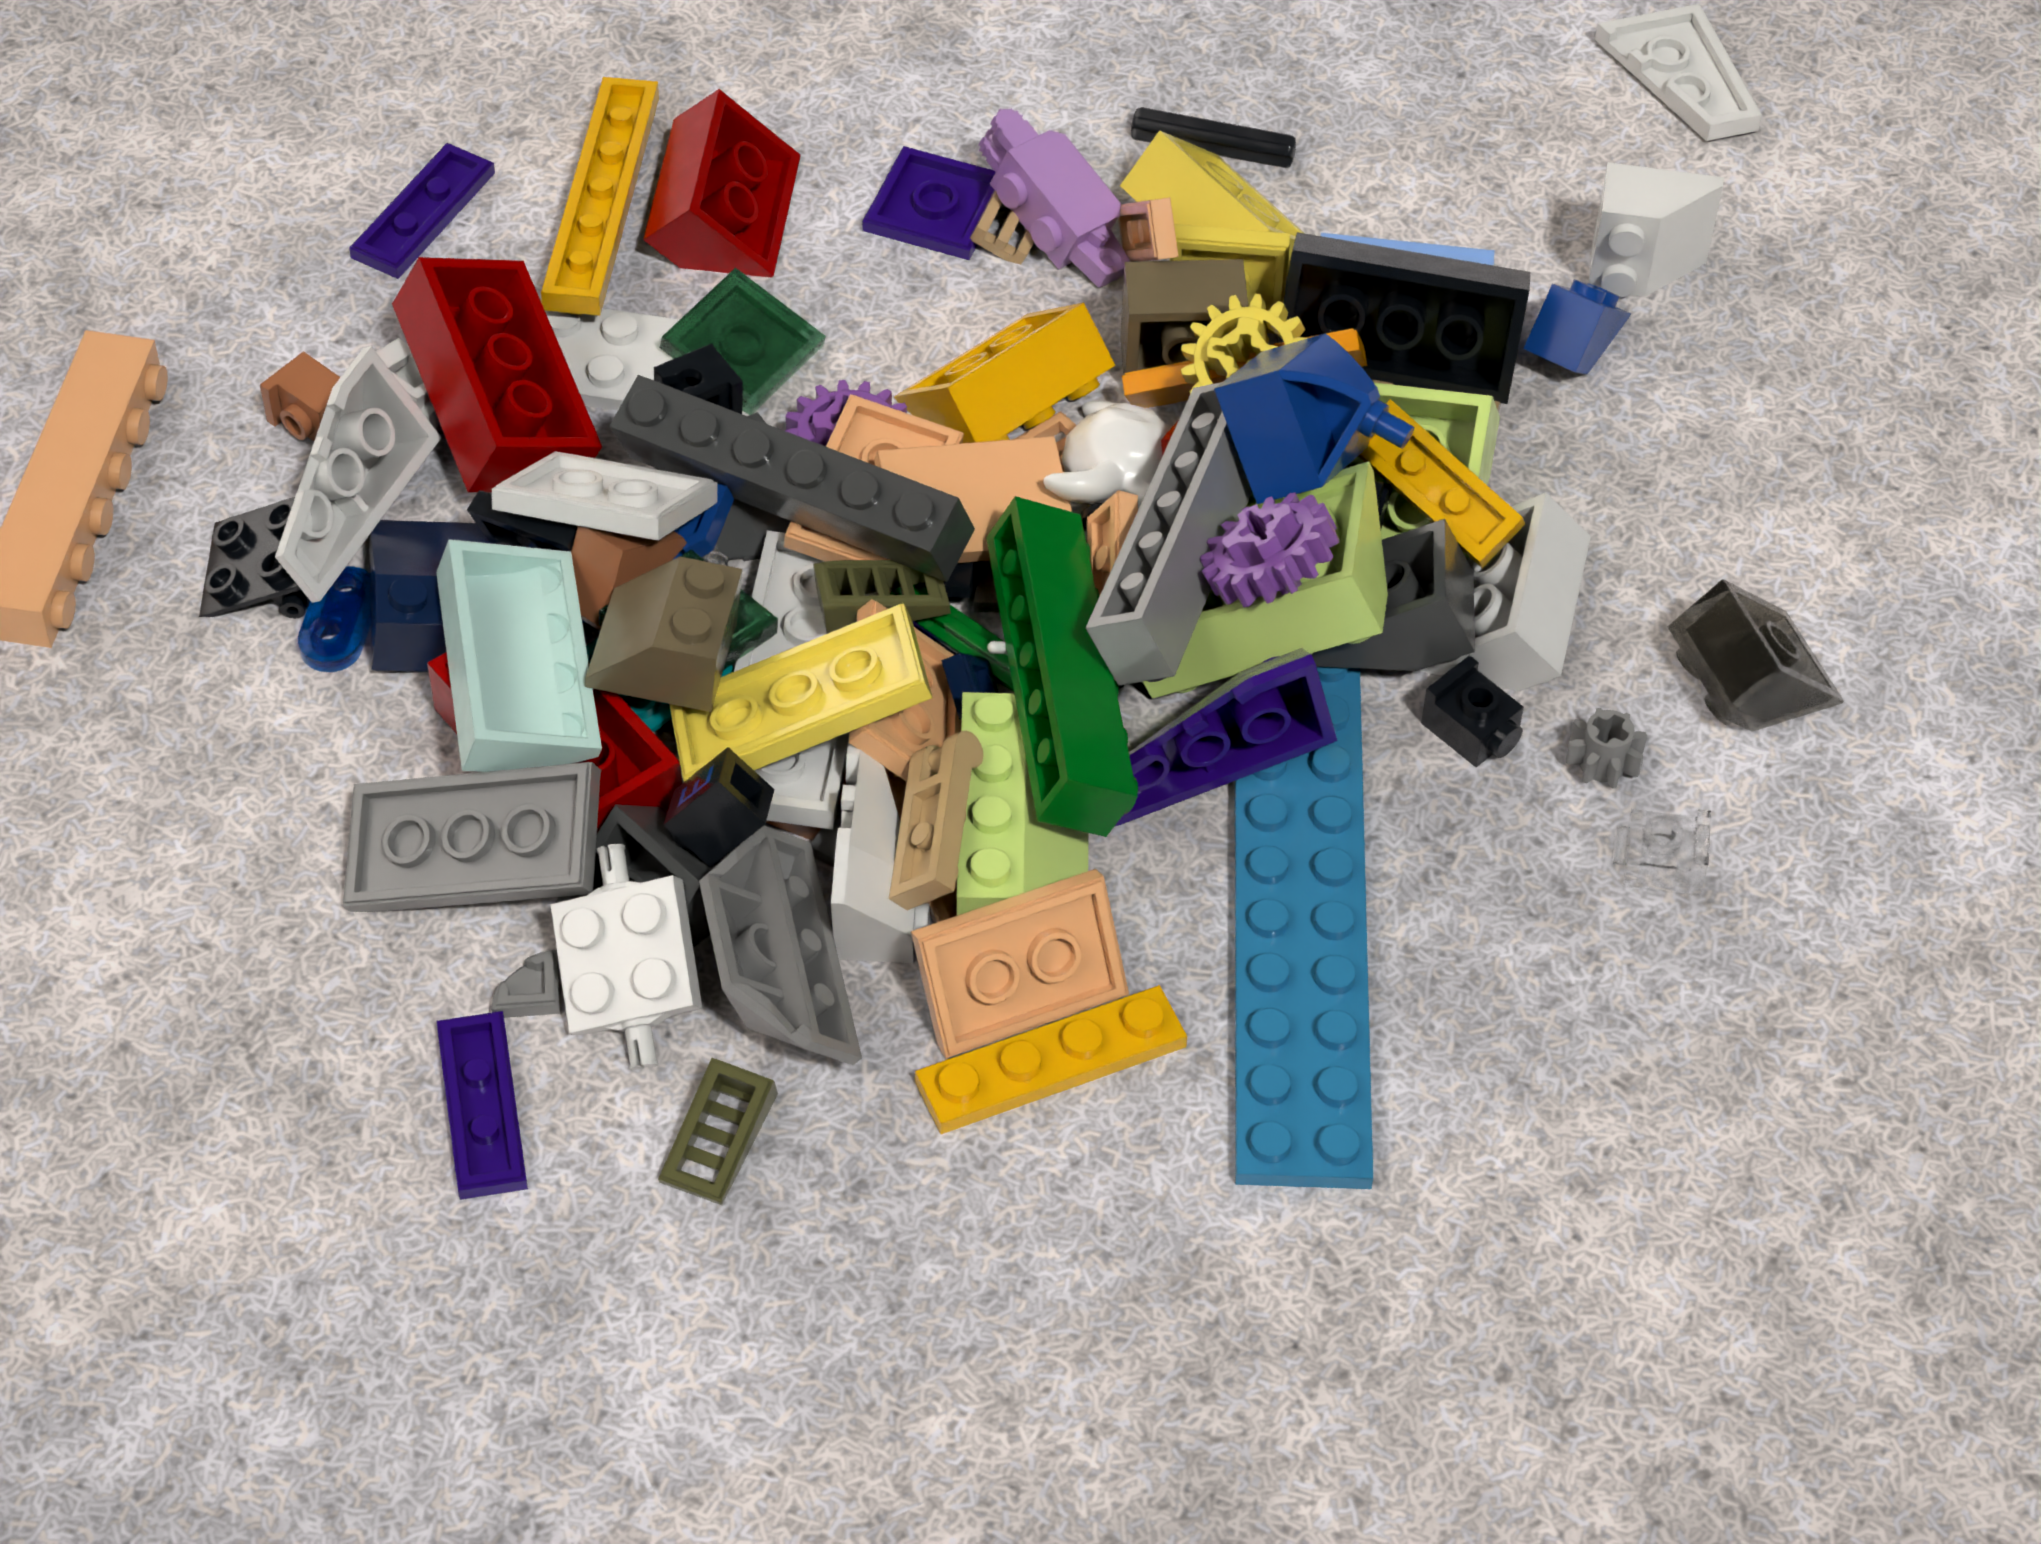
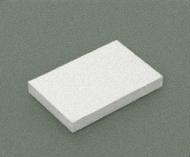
[492,451,717,541]

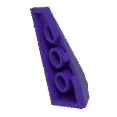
[1115,648,1337,826]

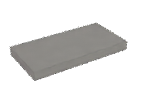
[343,762,601,912]

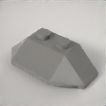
[699,825,862,1065]

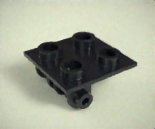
[199,497,313,619]

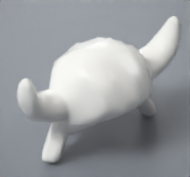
[1043,401,1171,508]

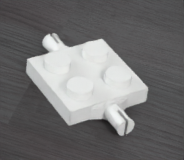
[550,844,703,1070]

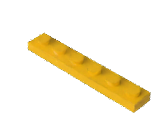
[541,77,659,316]

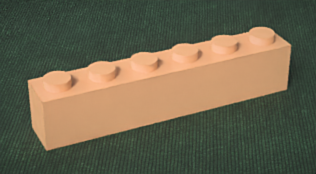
[0,330,168,648]

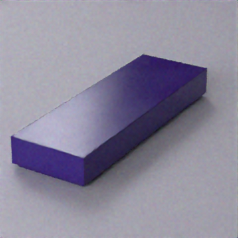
[349,143,495,279]
[436,1011,528,1200]

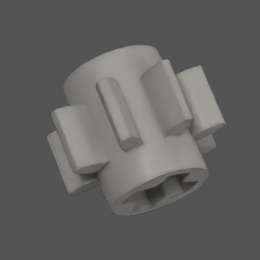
[1566,708,1647,788]

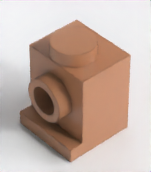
[260,351,340,441]

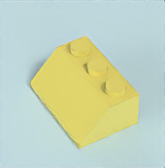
[1120,130,1304,276]

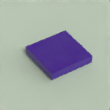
[862,146,996,260]

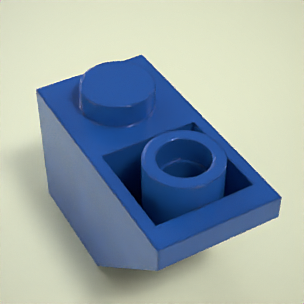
[1523,279,1631,374]

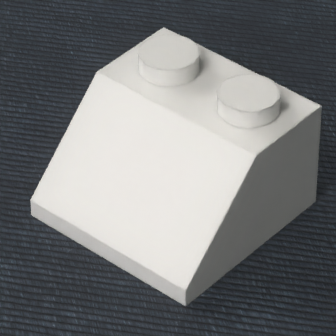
[1588,162,1724,297]

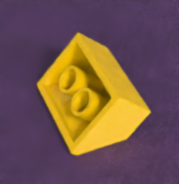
[894,302,1115,443]

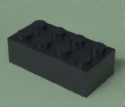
[1277,232,1531,404]

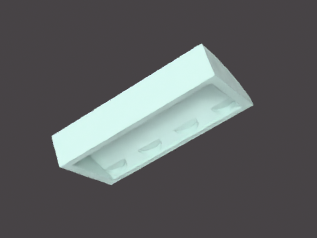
[436,539,602,772]

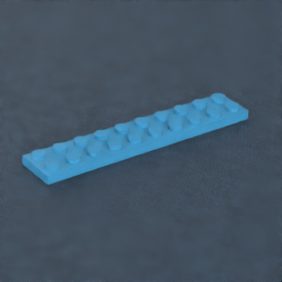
[1234,666,1373,1189]

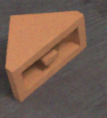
[571,526,687,631]

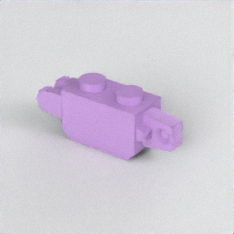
[979,108,1131,288]

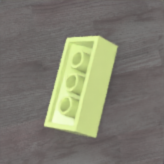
[957,692,1089,916]

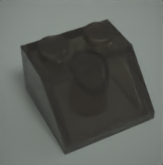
[1667,579,1844,732]

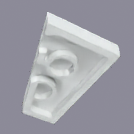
[1594,4,1762,141]

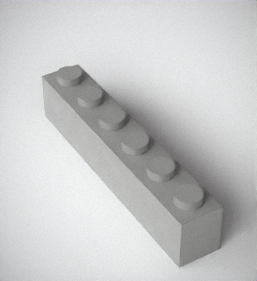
[1086,382,1252,686]

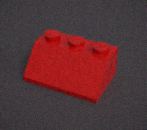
[643,89,801,278]

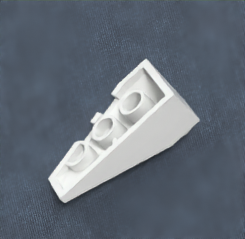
[275,346,442,603]
[831,738,930,963]

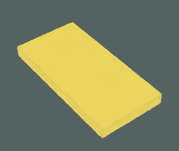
[669,603,933,782]

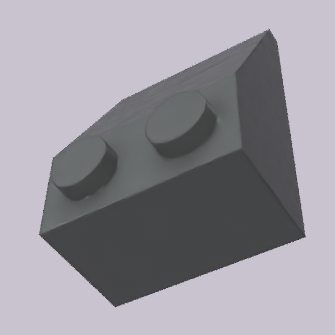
[1312,519,1475,671]

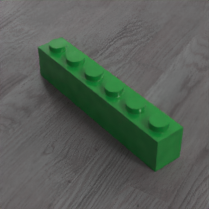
[986,496,1138,837]

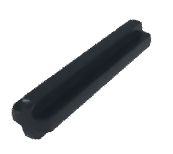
[1131,107,1296,168]

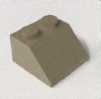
[585,556,743,712]

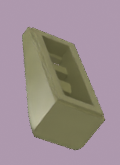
[813,560,951,634]
[658,1058,778,1205]

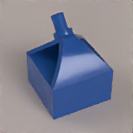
[1214,333,1414,504]

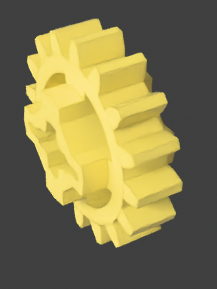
[1181,294,1307,394]

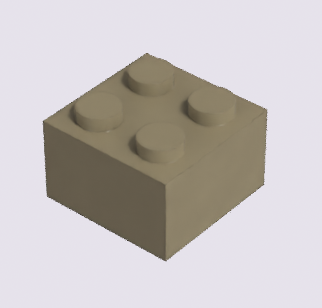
[1120,259,1248,375]

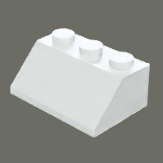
[1420,492,1591,691]

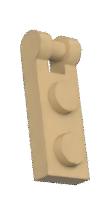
[889,731,983,911]

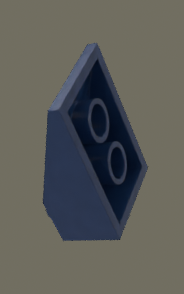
[369,520,495,672]

